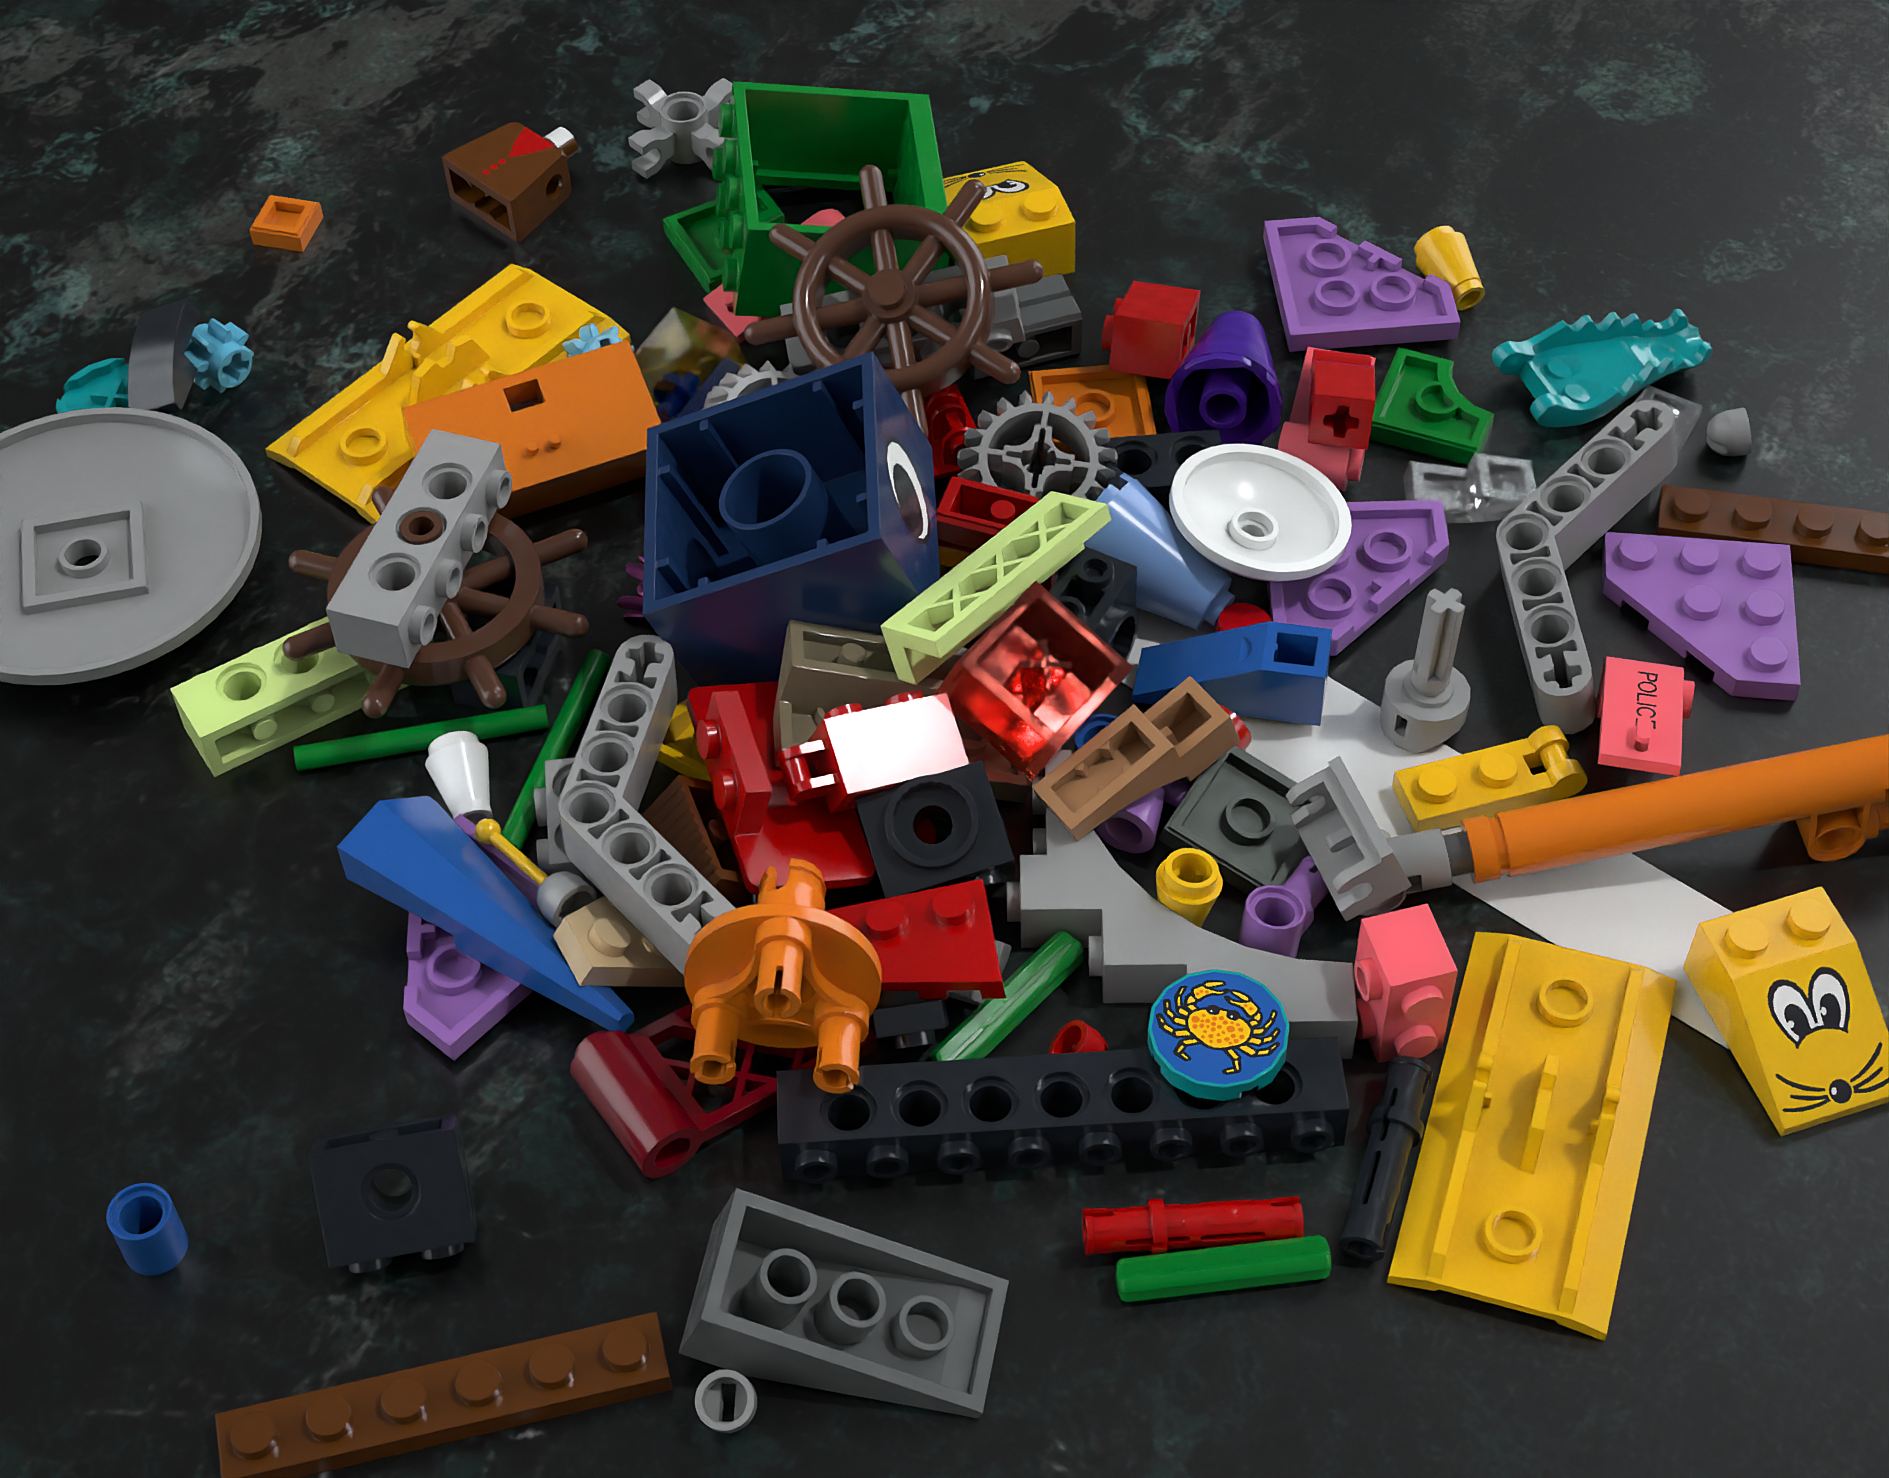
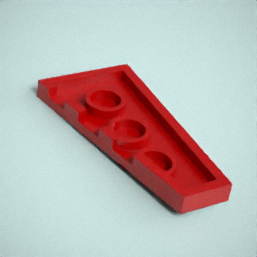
[825,879,1006,999]

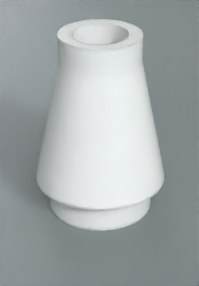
[425,731,493,825]

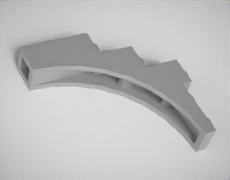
[1007,750,1358,1059]

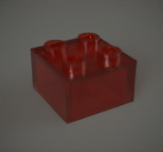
[934,581,1134,781]

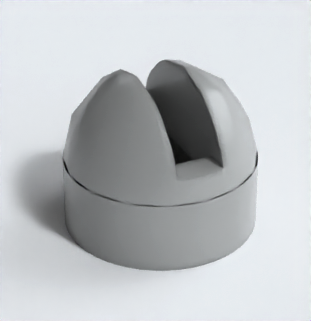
[1707,407,1752,457]
[695,1369,757,1433]

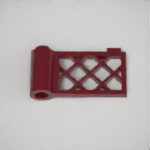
[570,1003,878,1178]

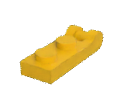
[1392,725,1588,833]

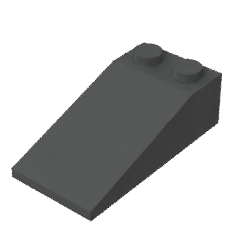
[678,1188,1009,1418]

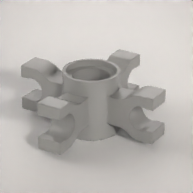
[628,78,732,179]

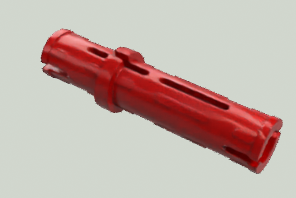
[1082,1196,1304,1256]

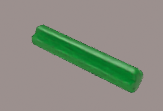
[930,931,1084,1061]
[1115,1235,1332,1302]

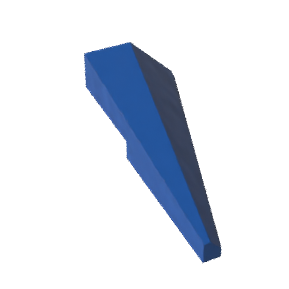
[337,796,635,1033]

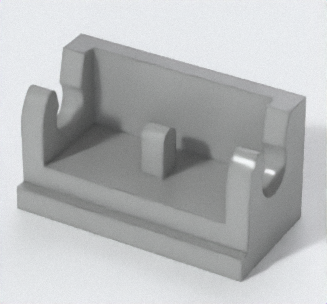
[1286,756,1412,921]

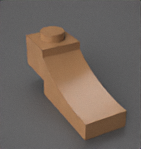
[1032,676,1240,841]

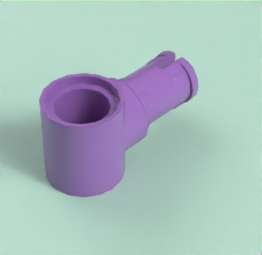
[1237,856,1330,958]

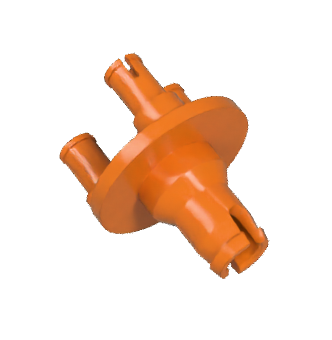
[684,858,882,1094]

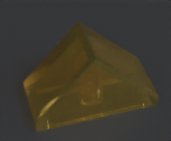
[634,307,748,406]

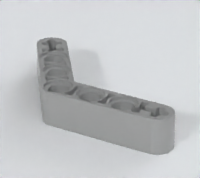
[1496,400,1678,734]
[558,635,736,975]

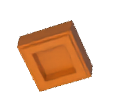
[249,195,323,252]

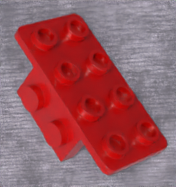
[686,681,876,895]

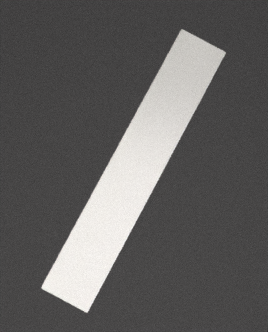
[1117,607,1733,1049]

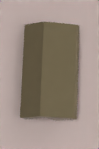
[773,620,1042,803]

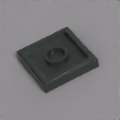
[1158,745,1319,895]

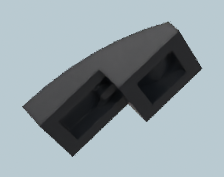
[128,298,200,414]

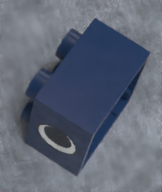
[643,351,940,687]

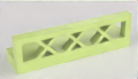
[880,491,1111,685]

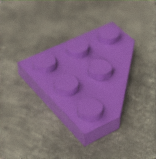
[1263,217,1460,352]
[1266,500,1449,656]
[1601,532,1801,701]
[403,814,557,1061]

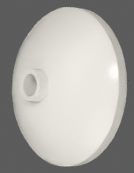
[1169,444,1352,582]

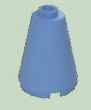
[1058,473,1235,630]

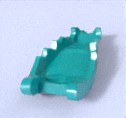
[1492,309,1712,427]

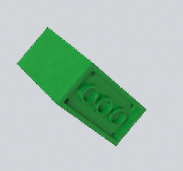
[712,81,950,318]

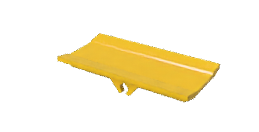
[265,264,631,524]
[1387,932,1677,1341]

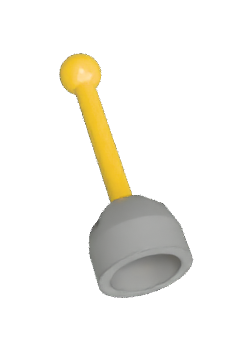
[475,819,597,929]

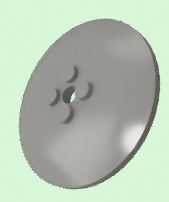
[0,407,262,685]

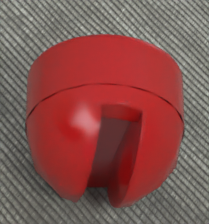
[1048,1020,1108,1054]

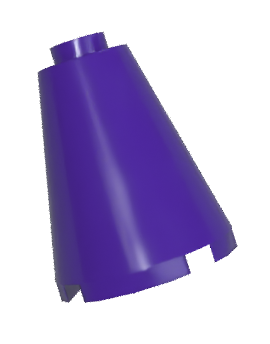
[1164,311,1283,446]

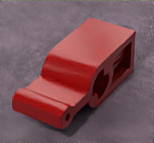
[1308,349,1375,450]

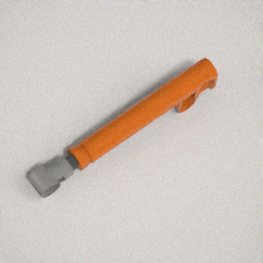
[1359,734,1889,916]

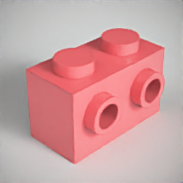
[1353,904,1458,1063]

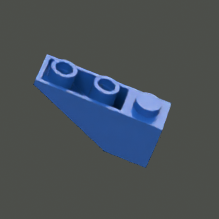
[1132,621,1333,726]

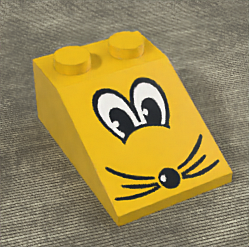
[943,161,1075,278]
[1683,886,1889,1137]

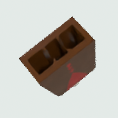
[442,122,578,243]

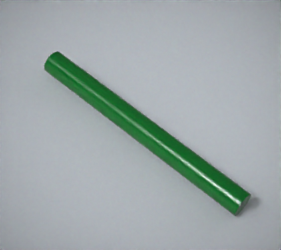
[501,649,611,851]
[293,704,549,772]

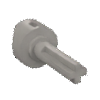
[1380,588,1471,753]

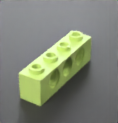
[170,616,434,777]

